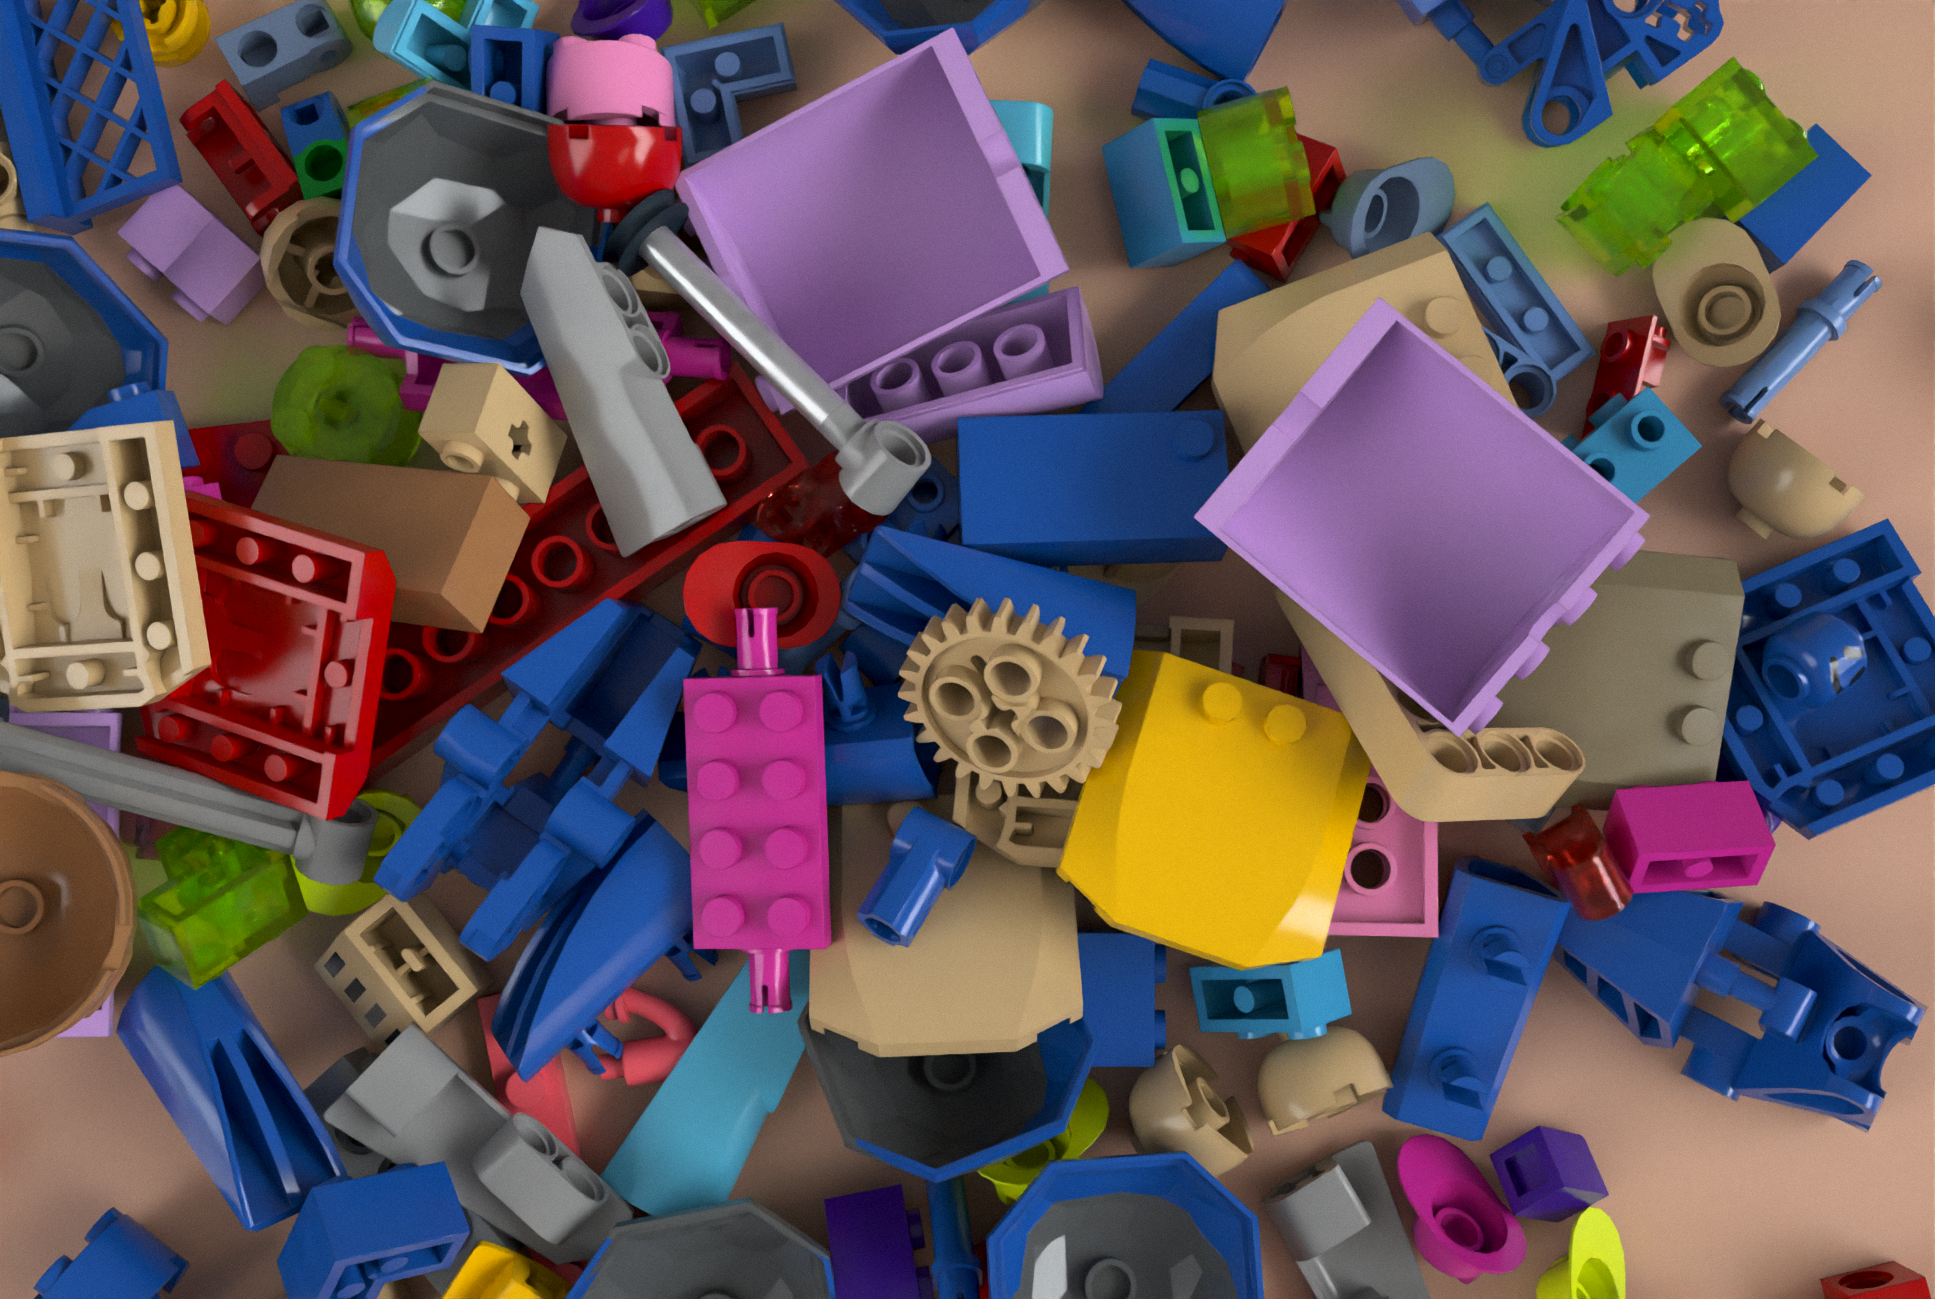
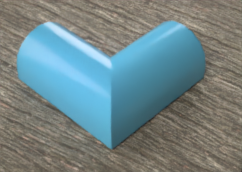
[373,0,540,92]

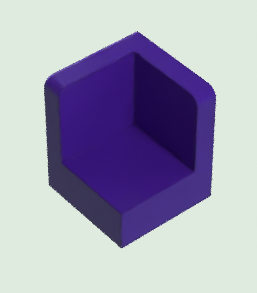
[1489,1126,1609,1223]

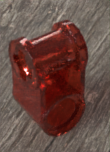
[756,449,889,559]
[1521,802,1634,921]

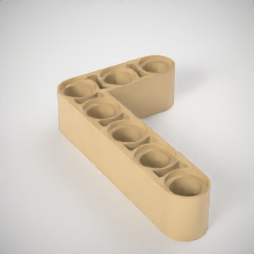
[1274,586,1585,822]

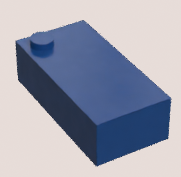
[956,410,1229,567]

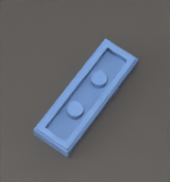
[1436,201,1597,382]

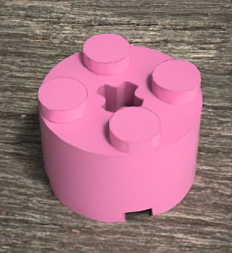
[545,34,675,127]

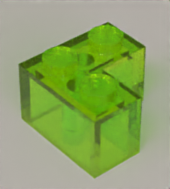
[1629,57,1819,224]
[137,826,309,990]

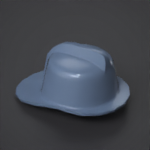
[1318,157,1455,259]

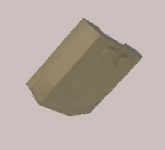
[1484,550,1745,811]

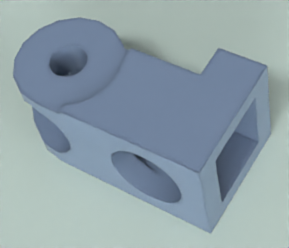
[214,0,353,112]

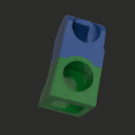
[280,90,351,200]

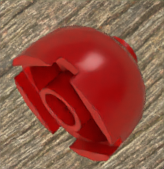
[547,124,682,223]

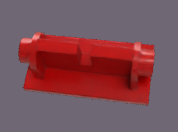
[1581,315,1671,440]

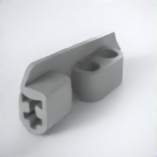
[1262,1139,1431,1299]

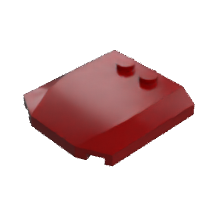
[134,490,397,821]

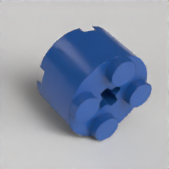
[34,1207,190,1299]

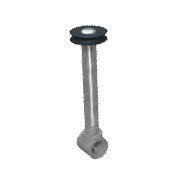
[602,189,931,516]

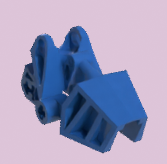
[1396,0,1724,148]
[373,598,703,962]
[1554,868,1928,1133]

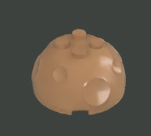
[0,770,138,1057]

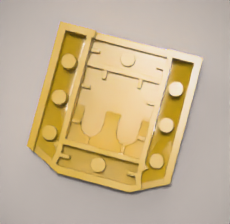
[1056,649,1372,971]

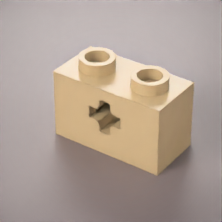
[417,363,568,503]

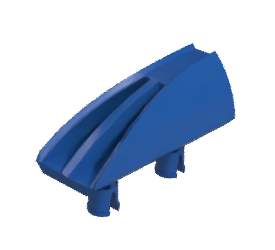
[1122,0,1288,82]
[845,518,1136,699]
[658,650,942,806]
[491,808,719,1083]
[1382,855,1572,1141]
[116,947,348,1232]

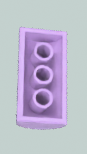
[835,286,1104,445]

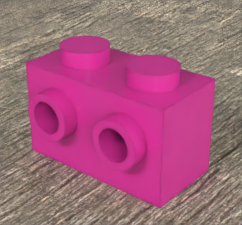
[1602,780,1776,894]

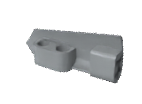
[520,226,727,558]
[323,1022,634,1265]

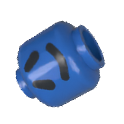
[1762,612,1867,709]

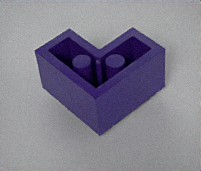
[824,1184,935,1299]

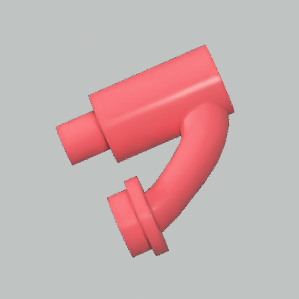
[599,987,698,1087]

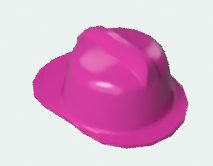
[1396,1134,1527,1284]

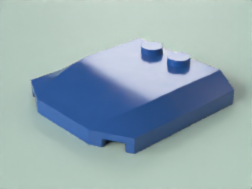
[1720,518,1935,840]

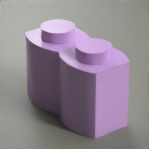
[117,184,266,326]

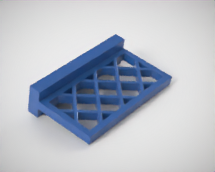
[0,0,183,235]

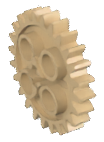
[898,597,1122,798]

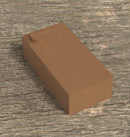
[250,455,531,633]

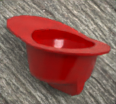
[682,541,842,649]

